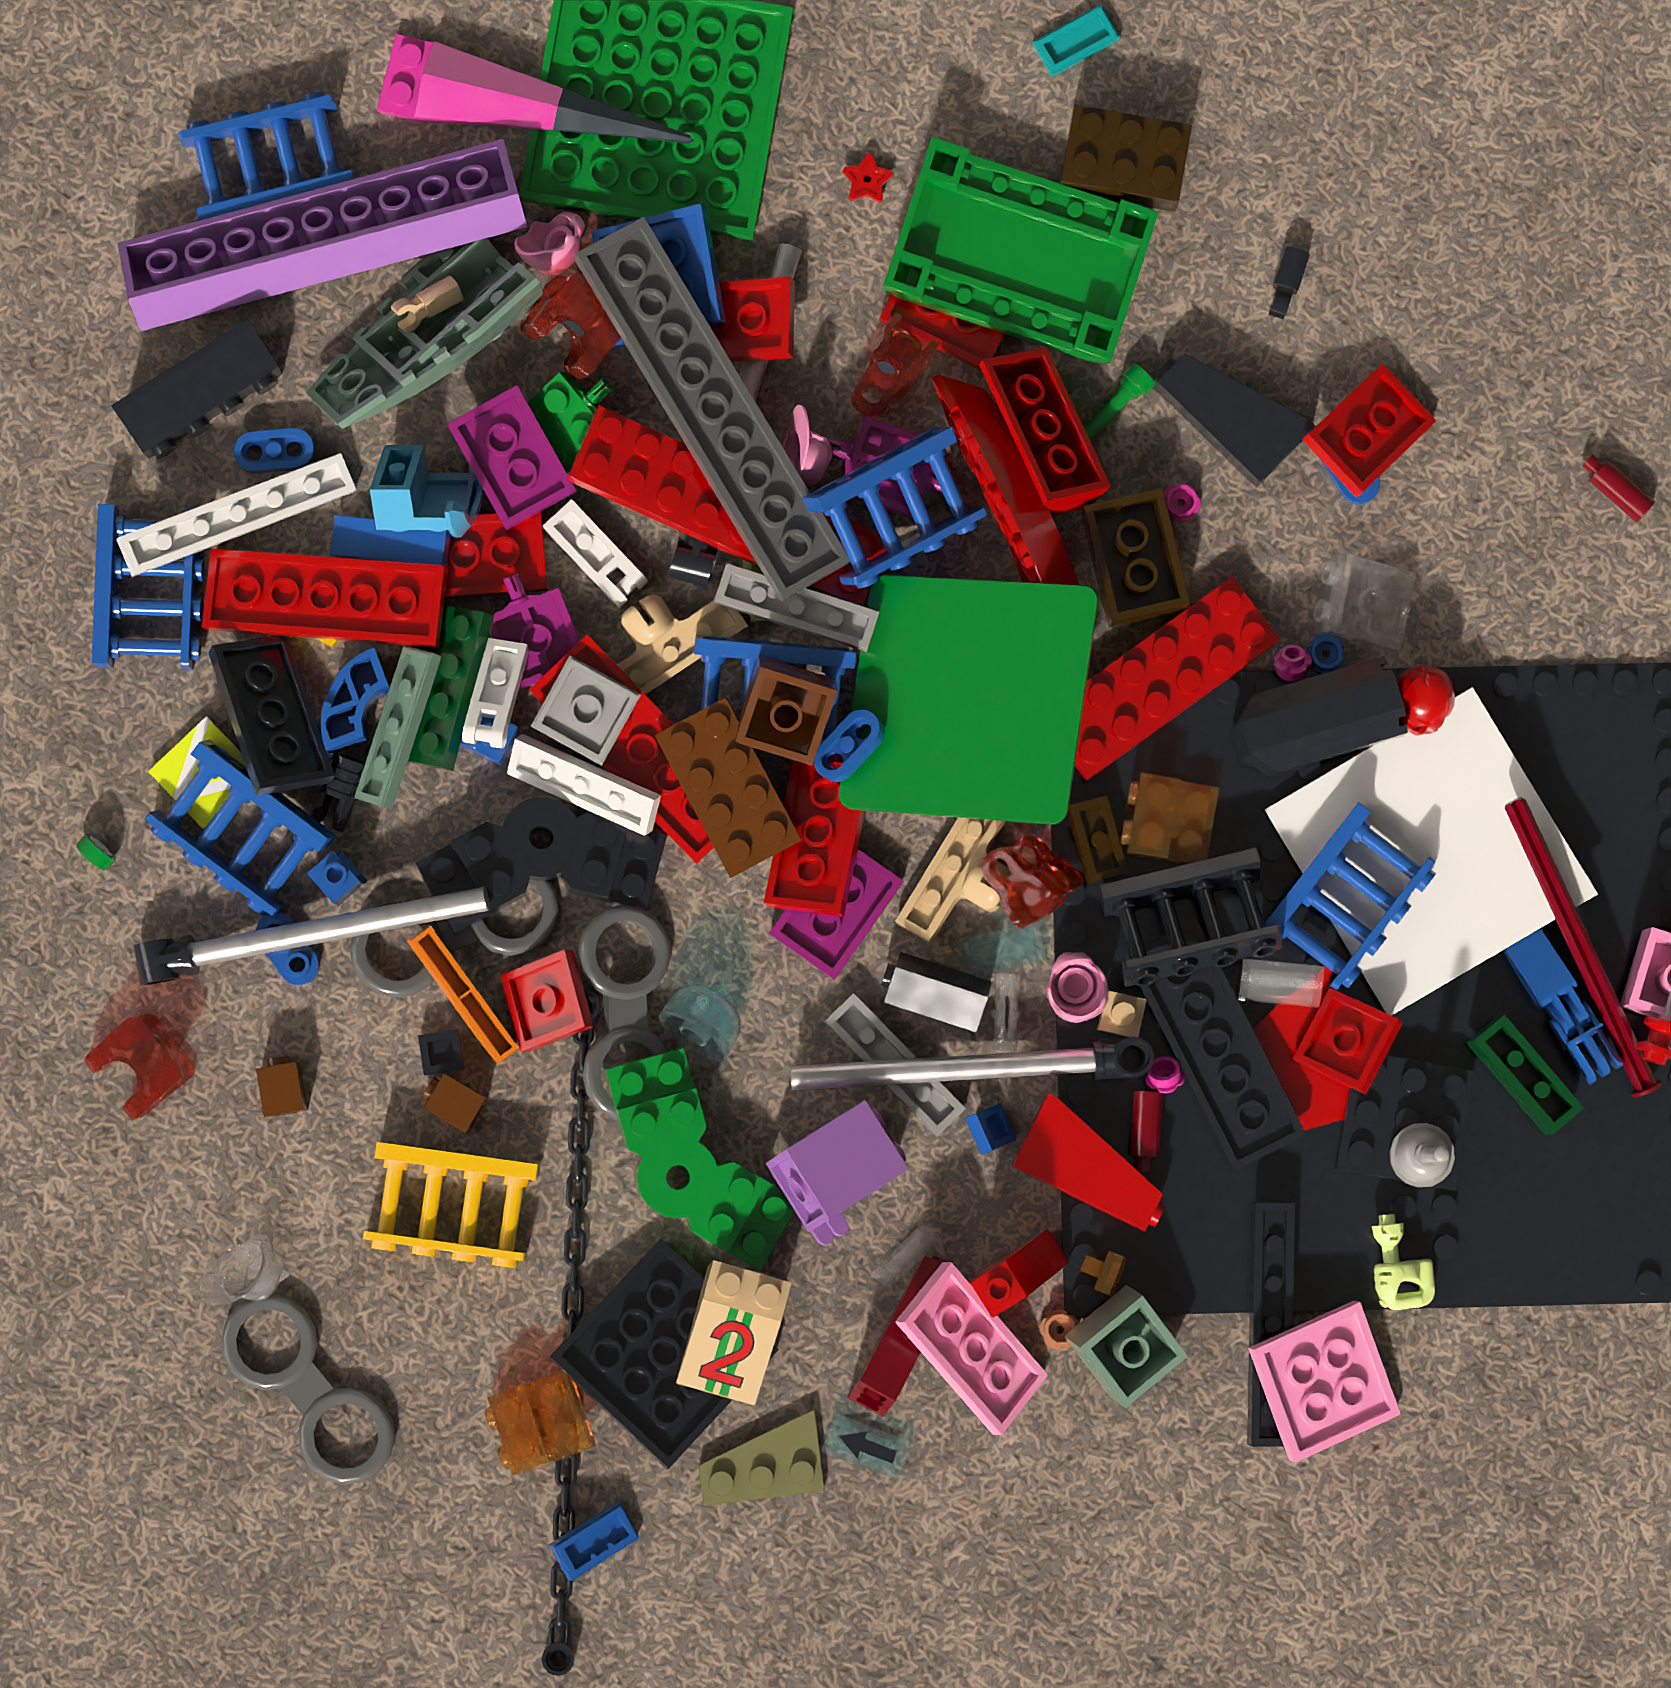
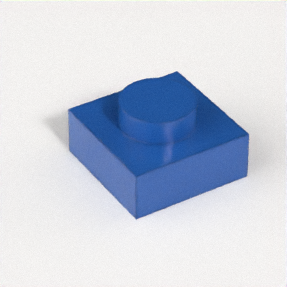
[965,1103,1017,1155]

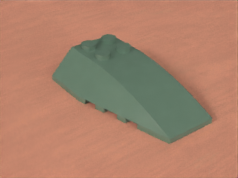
[306,238,543,429]

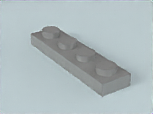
[714,563,879,652]
[824,993,966,1137]

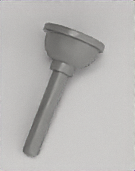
[1389,1123,1455,1187]

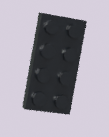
[208,635,335,796]

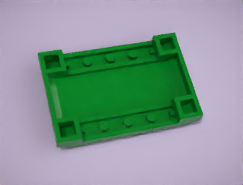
[882,137,1159,364]

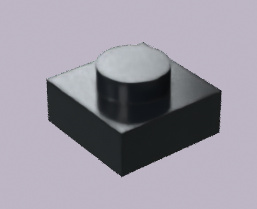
[418,1029,465,1076]

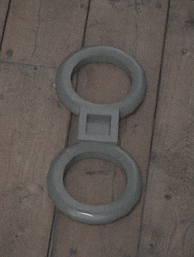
[349,879,560,998]
[578,904,671,1120]
[221,1293,395,1485]

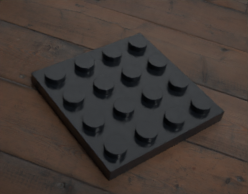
[549,1239,779,1470]

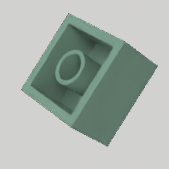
[1064,1285,1188,1408]

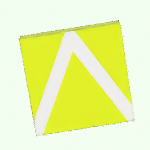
[148,716,246,829]

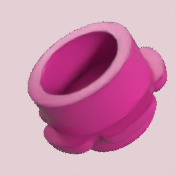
[1164,483,1201,522]
[1273,645,1312,681]
[1145,1056,1185,1093]

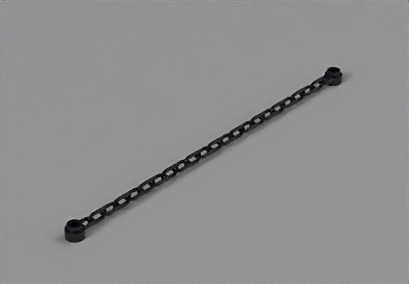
[542,989,601,1676]

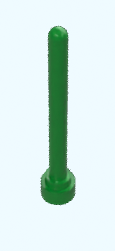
[1083,363,1156,442]

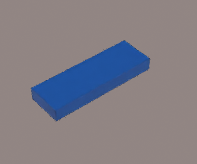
[330,515,451,567]

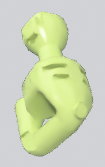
[1371,1214,1435,1310]

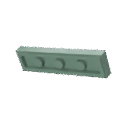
[354,645,442,810]

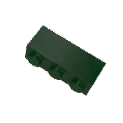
[1466,1014,1584,1135]

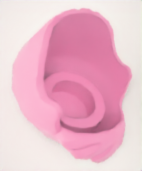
[514,212,585,275]
[1046,952,1109,1023]

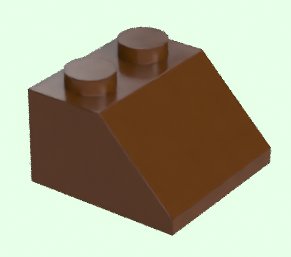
[735,655,838,765]

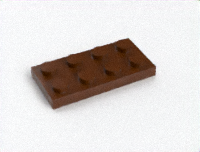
[655,697,802,878]

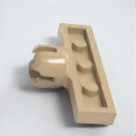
[617,594,748,695]
[895,817,1015,944]

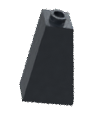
[1154,354,1315,488]

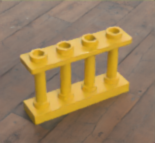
[363,1142,540,1268]

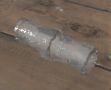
[990,973,1023,1054]

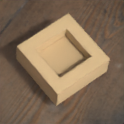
[1097,991,1147,1038]

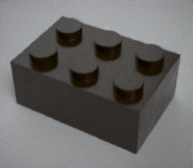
[1060,104,1192,212]
[1081,488,1190,629]

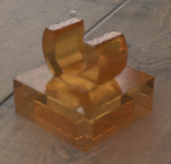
[1080,1251,1127,1296]

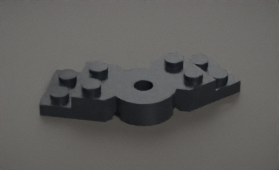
[415,798,668,935]

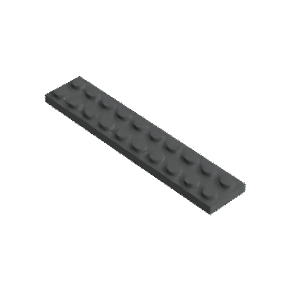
[573,217,850,602]

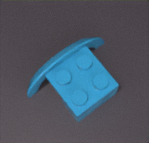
[370,445,484,537]

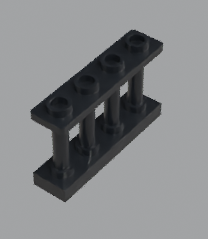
[1099,848,1282,986]

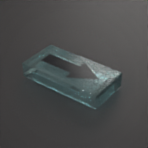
[821,1413,912,1480]

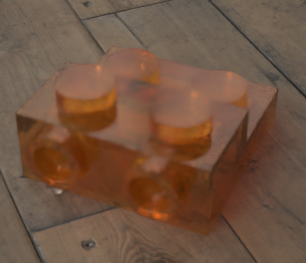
[1120,772,1219,864]
[485,1370,596,1475]

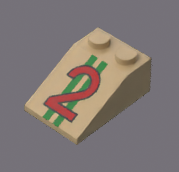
[676,1260,792,1405]

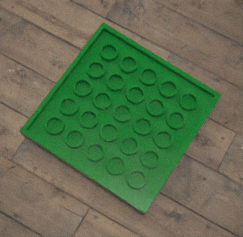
[519,0,793,241]

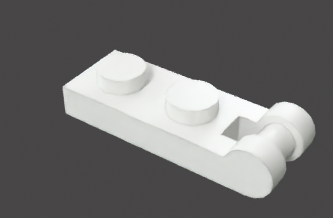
[542,499,648,608]
[462,638,529,749]

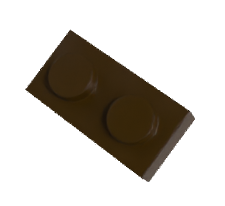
[1067,795,1129,884]

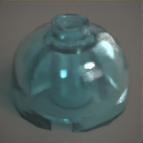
[658,984,741,1061]

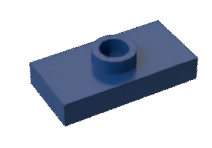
[549,1502,640,1581]

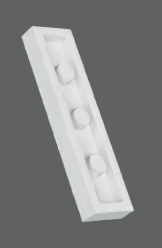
[507,734,661,836]

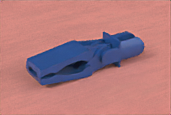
[1502,928,1624,1085]

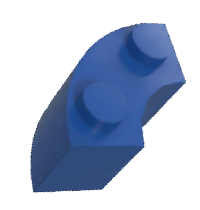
[321,647,391,755]

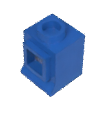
[307,851,368,906]

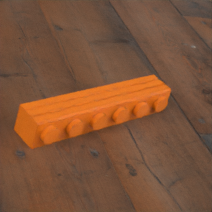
[407,926,519,1063]

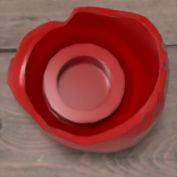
[1397,665,1455,736]

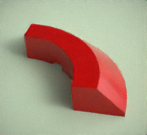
[932,374,1079,586]

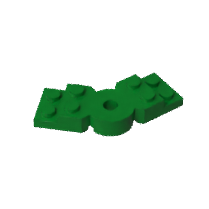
[604,1047,795,1271]

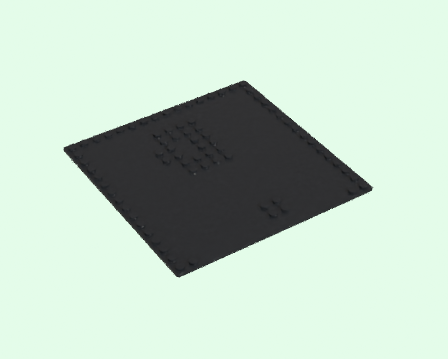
[1051,662,1671,1317]

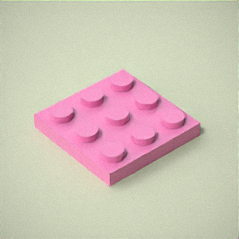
[1248,1301,1401,1463]

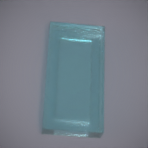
[959,921,1047,977]

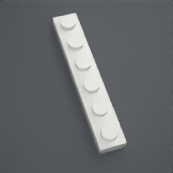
[117,453,356,577]

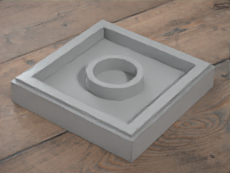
[531,655,641,766]

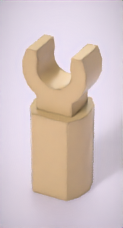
[391,276,464,333]

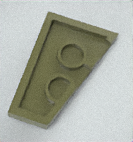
[698,1409,824,1506]

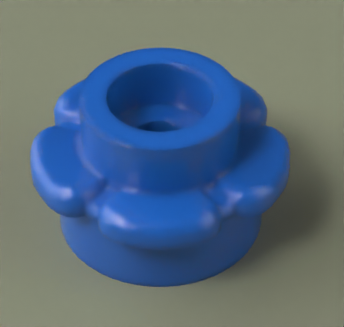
[1306,635,1345,674]

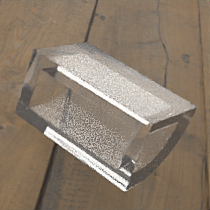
[1238,959,1325,1008]

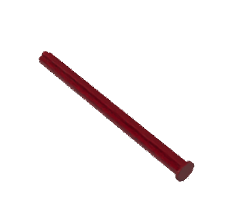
[1505,797,1662,1098]

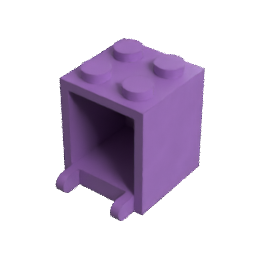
[765,1100,908,1245]

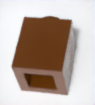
[256,1056,308,1118]
[422,1074,488,1134]

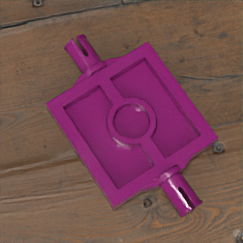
[827,416,956,519]
[490,573,580,690]

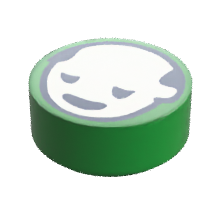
[76,833,116,870]

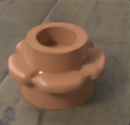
[1040,1309,1079,1350]

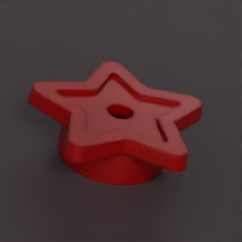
[842,153,893,203]

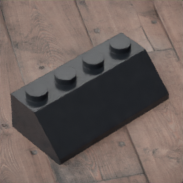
[111,319,282,459]

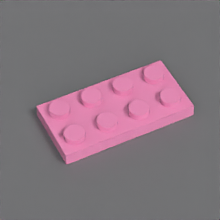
[895,1262,1048,1435]

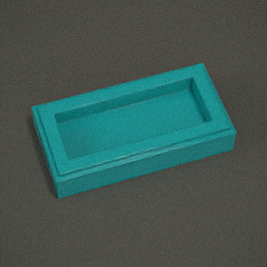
[1032,4,1120,78]

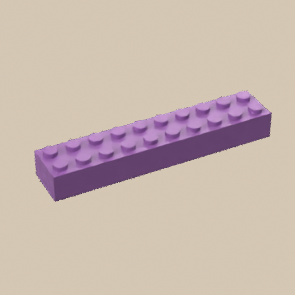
[117,139,527,331]

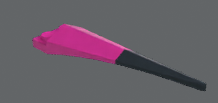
[377,34,693,144]

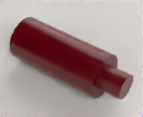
[1582,454,1656,523]
[1130,1091,1163,1173]

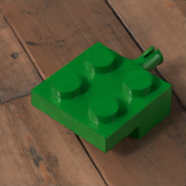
[527,371,614,475]

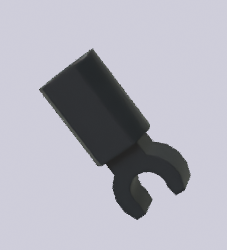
[1268,246,1310,320]

